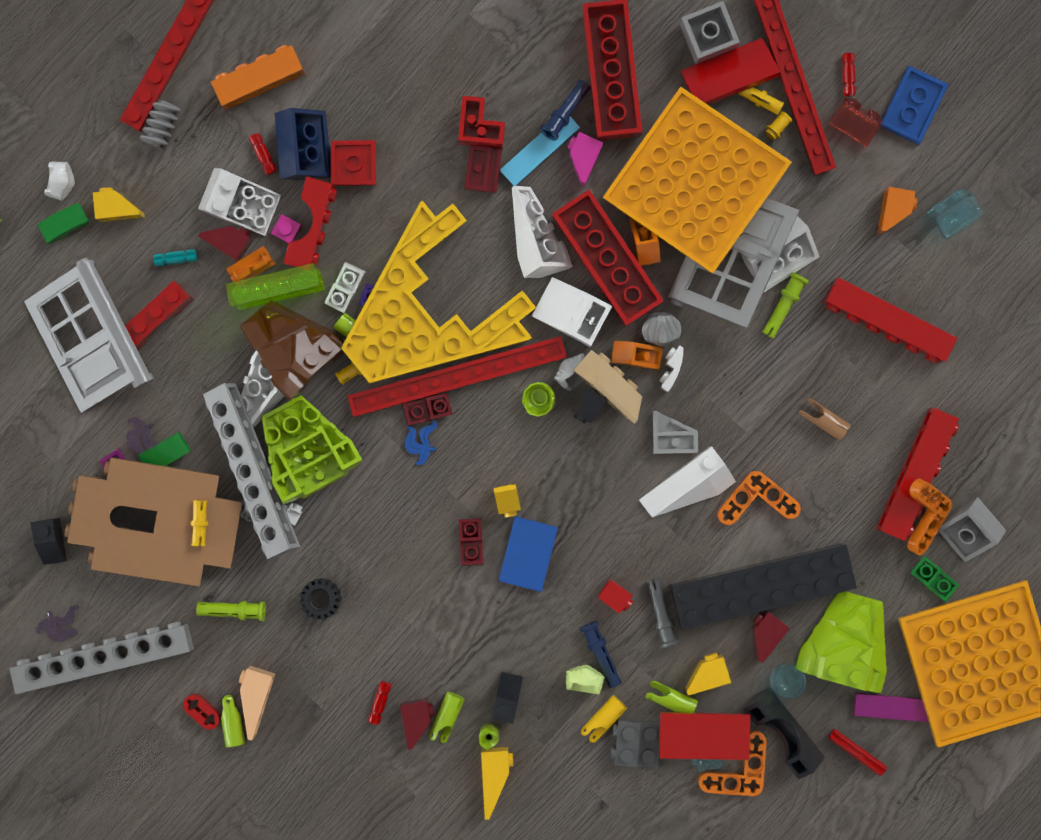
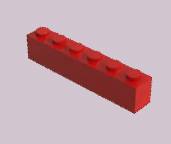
[822,277,958,364]
[876,408,959,541]

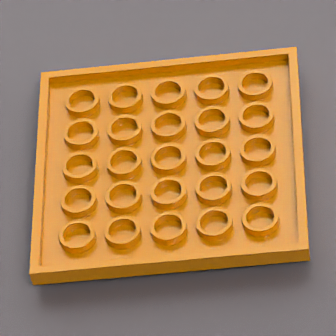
[603,87,792,274]
[898,580,1041,748]

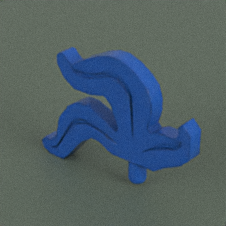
[404,420,437,465]

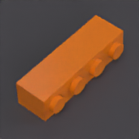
[211,45,305,110]

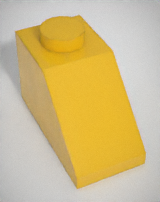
[93,187,145,222]
[494,483,521,518]
[685,652,731,695]

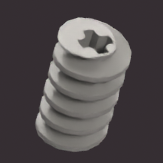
[139,99,182,150]

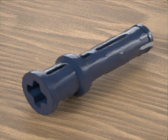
[540,80,591,141]
[579,621,622,688]

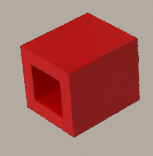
[597,578,633,614]

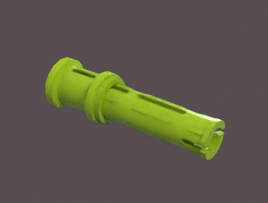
[762,272,809,339]
[196,601,266,621]

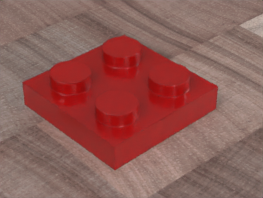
[331,140,376,186]

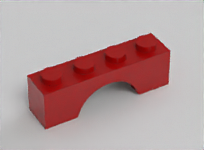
[284,177,337,271]
[125,281,194,351]

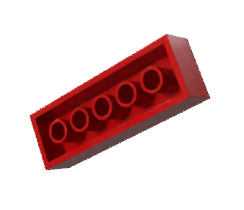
[582,0,642,141]
[552,189,664,327]

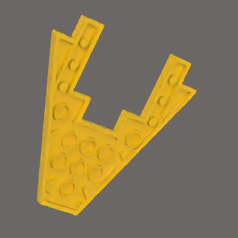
[341,200,536,384]

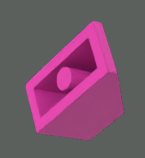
[568,132,603,187]

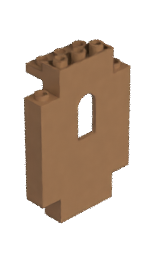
[64,457,242,586]

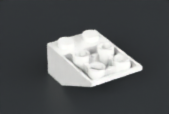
[198,168,281,236]
[532,277,612,347]

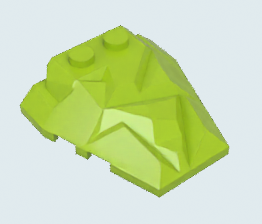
[262,395,363,504]
[795,591,887,693]

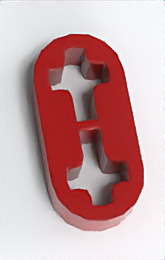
[183,693,221,730]

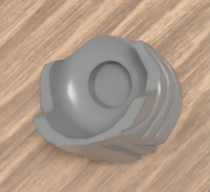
[642,312,681,347]
[554,354,585,391]

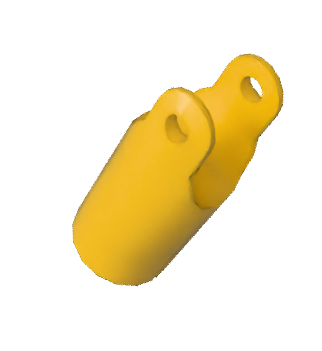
[581,695,628,743]

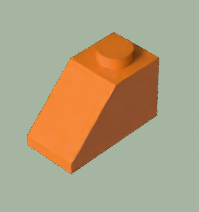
[877,187,917,234]
[629,218,661,266]
[611,341,663,370]

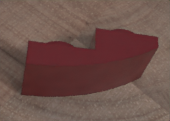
[402,393,453,426]
[459,518,484,566]

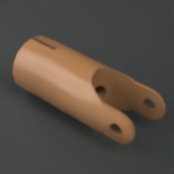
[799,398,851,441]

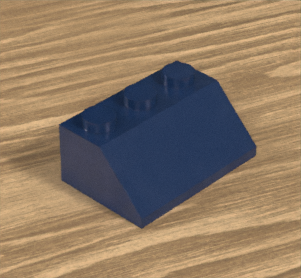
[274,108,331,180]

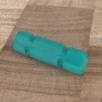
[153,249,198,266]

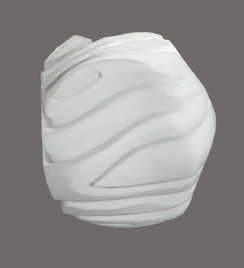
[44,161,75,201]

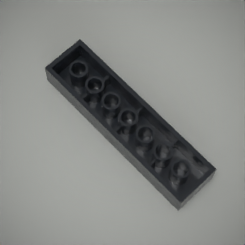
[670,543,857,630]

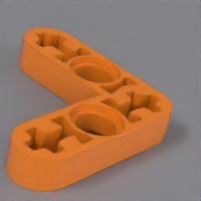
[717,471,801,525]
[907,479,952,556]
[698,730,767,796]

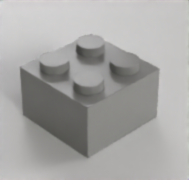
[679,1,740,64]

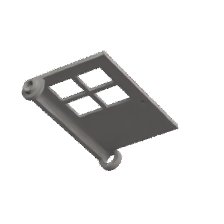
[668,198,799,328]
[24,258,155,413]

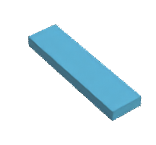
[500,116,580,186]

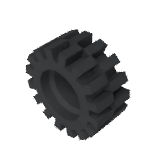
[300,578,342,620]

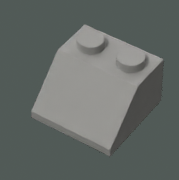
[939,497,1006,562]

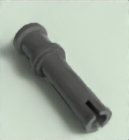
[646,579,680,648]

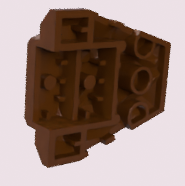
[240,300,345,401]

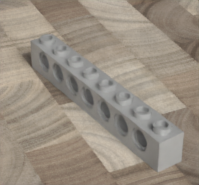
[203,383,300,559]
[9,621,194,694]

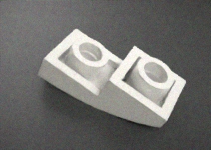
[325,262,366,313]
[659,346,684,393]

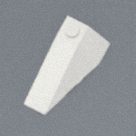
[512,186,573,278]
[241,350,284,428]
[639,447,736,518]

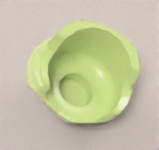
[566,665,605,694]

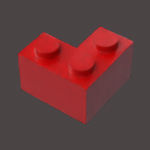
[458,96,505,149]

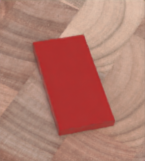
[681,38,780,105]
[659,712,750,760]

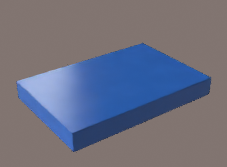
[879,65,949,145]
[499,516,558,592]

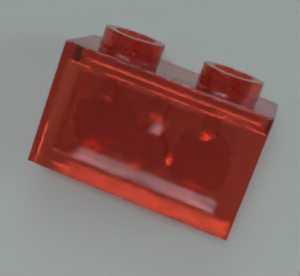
[829,98,882,147]

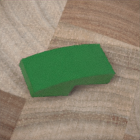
[37,203,89,245]
[138,432,191,466]
[911,556,959,602]

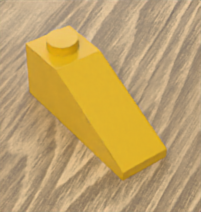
[481,747,514,820]

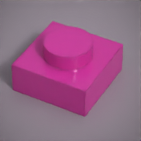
[271,214,302,243]

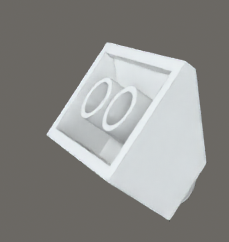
[741,216,820,292]

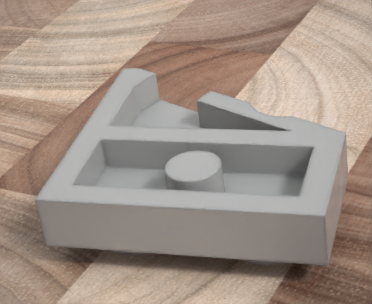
[652,411,698,454]

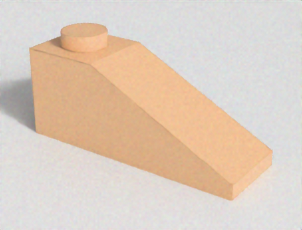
[239,666,275,741]

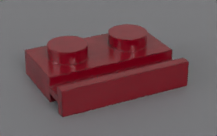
[464,144,502,194]

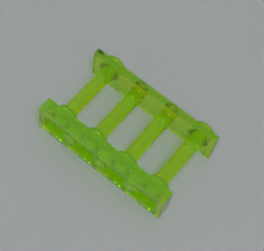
[225,263,325,311]

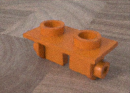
[226,245,276,287]

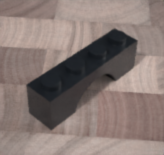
[743,687,825,780]

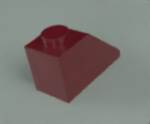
[198,226,253,261]
[752,610,790,664]
[400,698,435,750]

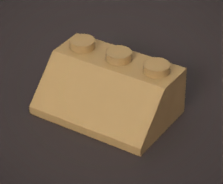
[574,350,642,424]

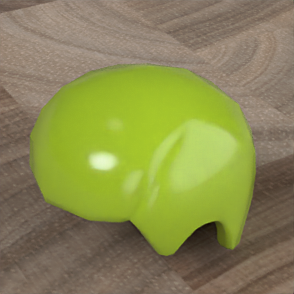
[522,382,556,417]

